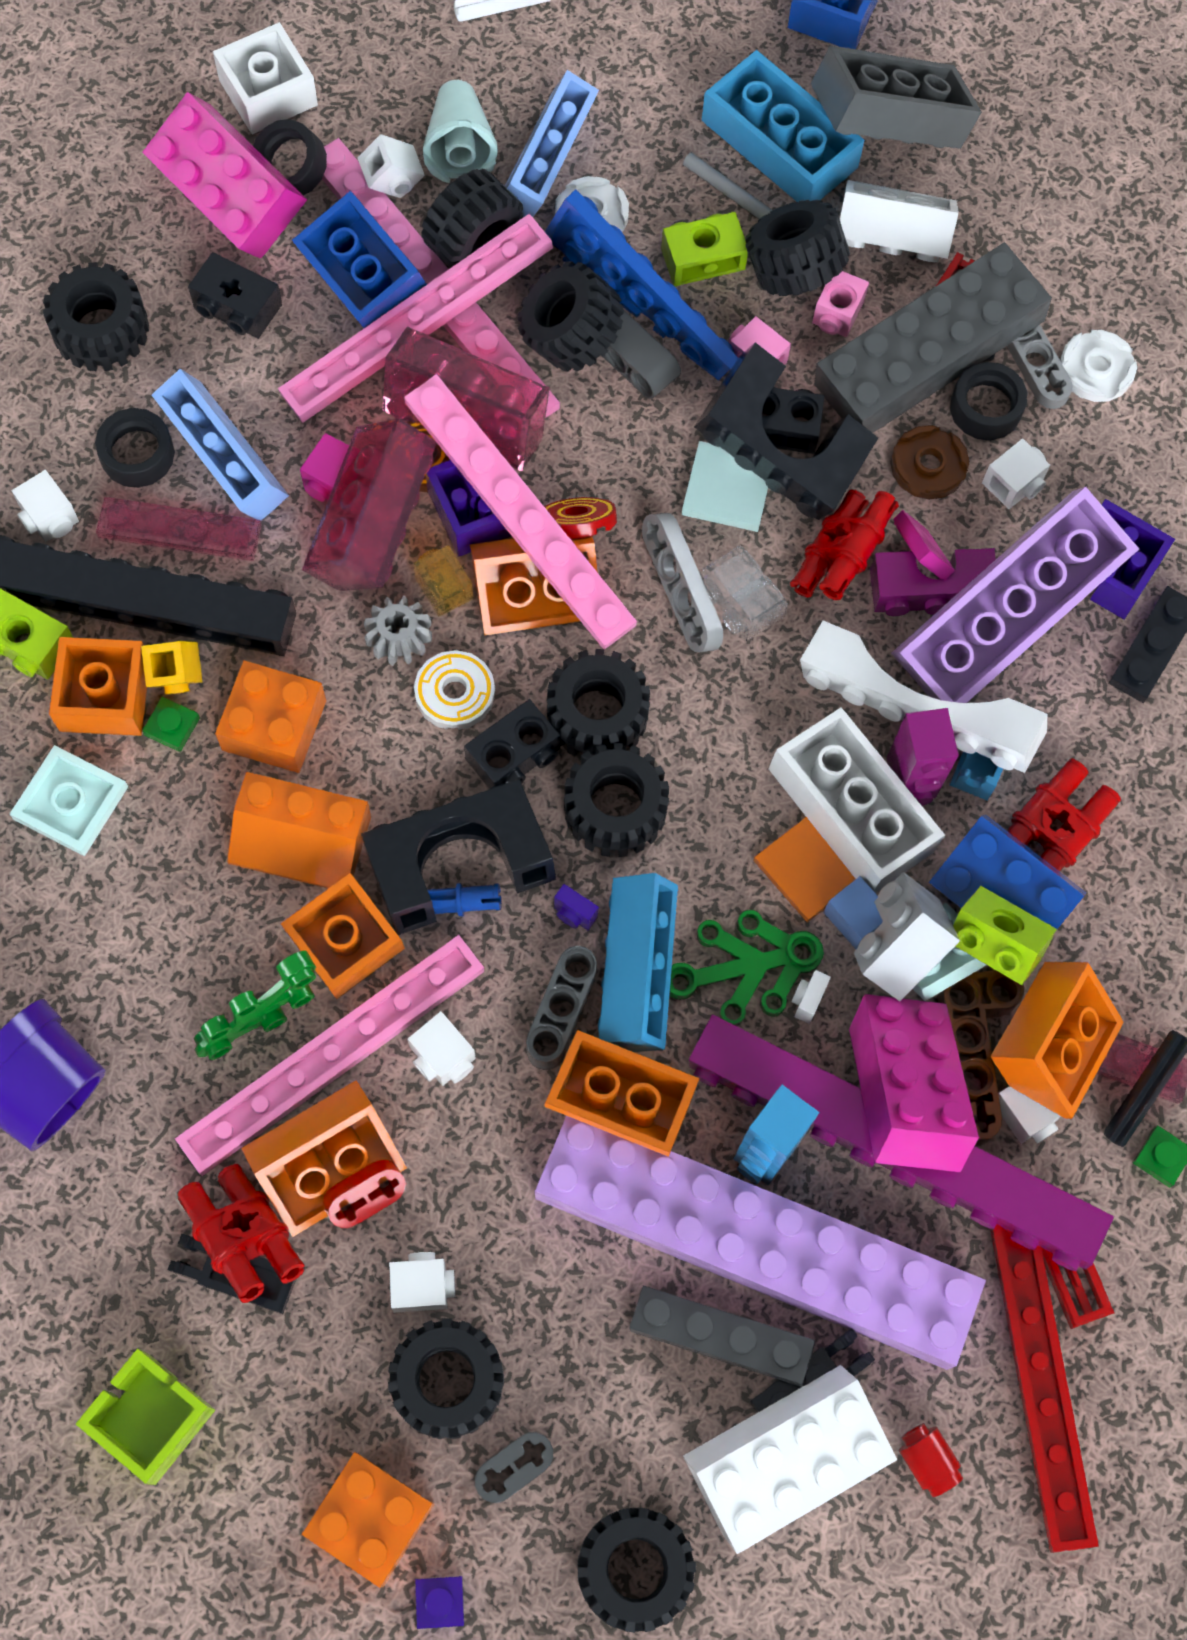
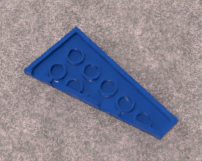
[544,189,738,381]

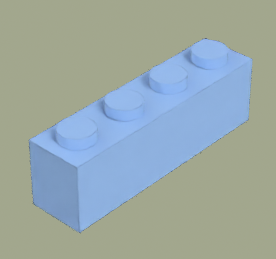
[505,70,599,217]
[152,369,289,521]

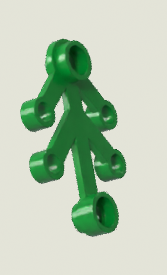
[669,910,824,1026]
[194,950,316,1060]

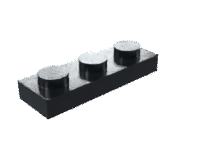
[1108,586,1187,704]

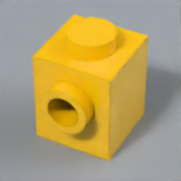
[141,641,203,694]

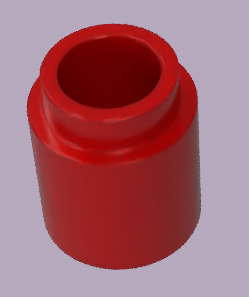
[898,1423,963,1497]

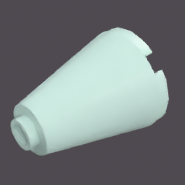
[423,80,498,183]

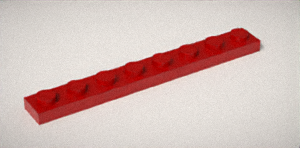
[990,1224,1099,1553]

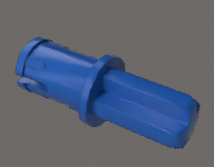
[428,883,502,916]

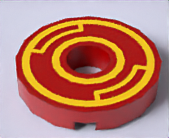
[544,497,617,540]

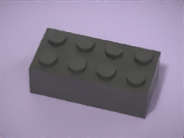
[811,45,982,149]

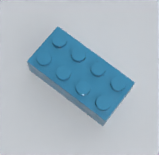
[702,50,865,202]

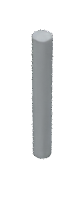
[683,152,772,219]

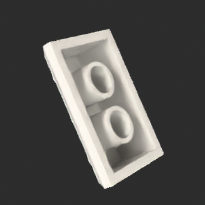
[840,180,958,262]

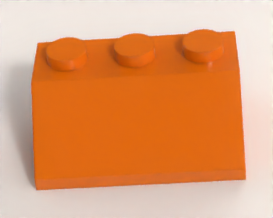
[470,537,598,636]
[227,772,371,888]
[990,962,1124,1119]
[544,1030,699,1157]
[241,1080,407,1237]

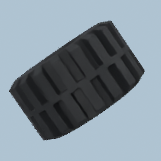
[421,169,523,268]
[745,200,850,296]
[518,261,624,372]
[43,262,149,372]
[547,649,650,757]
[564,743,669,857]
[388,1318,504,1439]
[577,1508,696,1633]

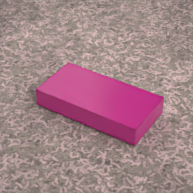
[893,510,955,580]

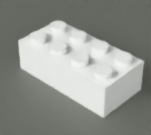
[769,707,945,893]
[683,1365,897,1554]

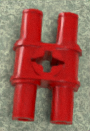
[790,489,899,600]
[1007,758,1121,871]
[178,1164,305,1303]

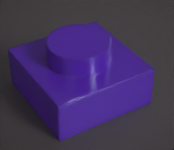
[554,884,599,931]
[415,1576,464,1629]

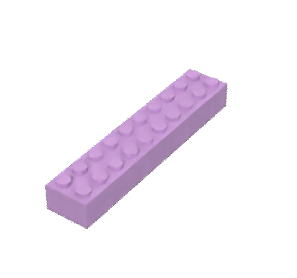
[535,1116,986,1370]

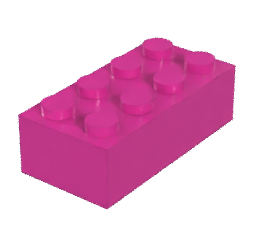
[142,92,307,258]
[849,994,979,1172]

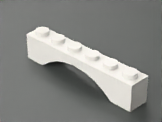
[800,621,1048,773]

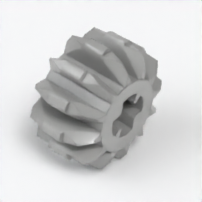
[364,595,432,666]

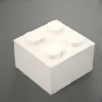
[213,22,318,135]

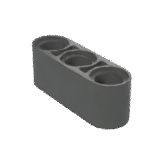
[603,311,681,399]
[526,946,597,1070]

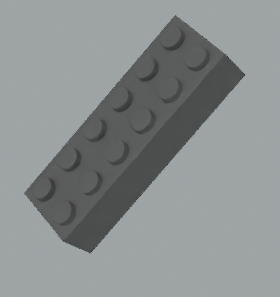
[814,242,1052,433]

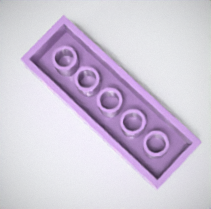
[891,487,1139,703]

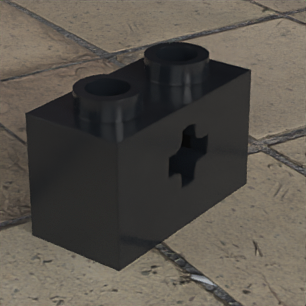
[188,252,282,339]

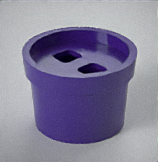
[0,999,106,1151]

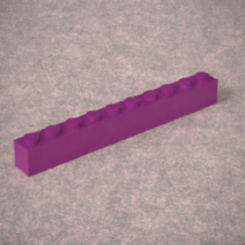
[689,1014,1115,1271]

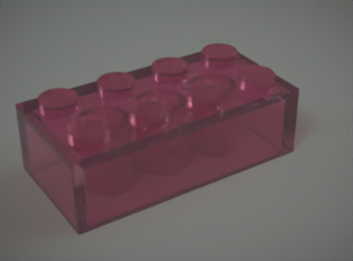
[383,327,550,471]
[302,418,437,591]

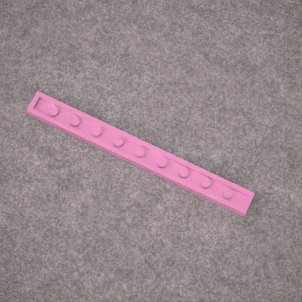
[322,138,560,429]

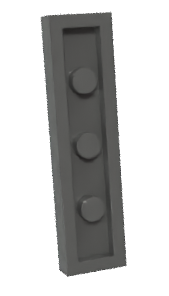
[629,1285,815,1387]

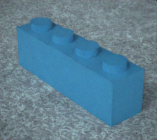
[598,873,678,1052]
[734,1084,820,1185]

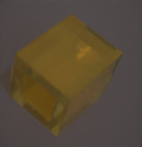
[413,545,473,617]

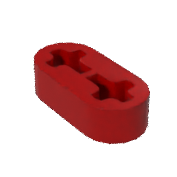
[323,1160,406,1228]

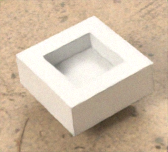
[791,970,831,1024]

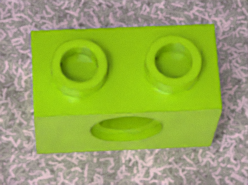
[661,212,748,286]
[0,589,74,680]
[953,886,1057,985]

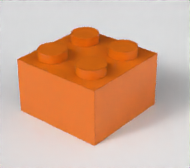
[49,637,147,736]
[215,660,326,773]
[281,873,405,999]
[301,1452,435,1588]

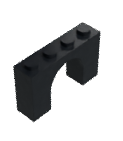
[694,342,879,520]
[361,779,556,935]

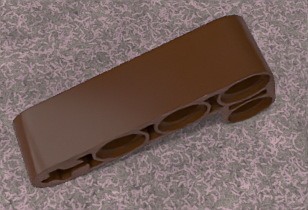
[937,971,1025,1147]

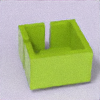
[76,1348,216,1485]

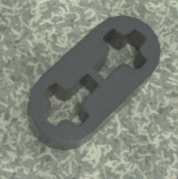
[475,1432,553,1503]

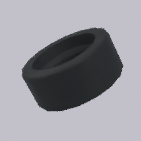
[253,119,327,196]
[950,362,1028,441]
[95,408,175,488]

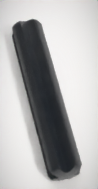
[1104,1030,1187,1147]

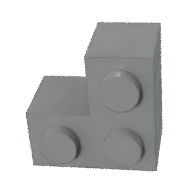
[854,872,960,1001]

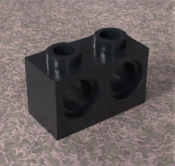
[762,387,825,454]
[464,699,560,789]

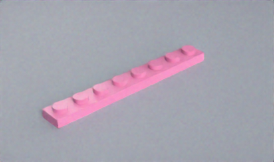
[278,213,553,423]
[404,374,637,650]
[175,935,484,1176]

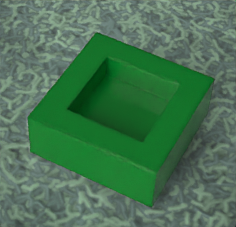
[142,697,200,752]
[1132,1125,1187,1188]

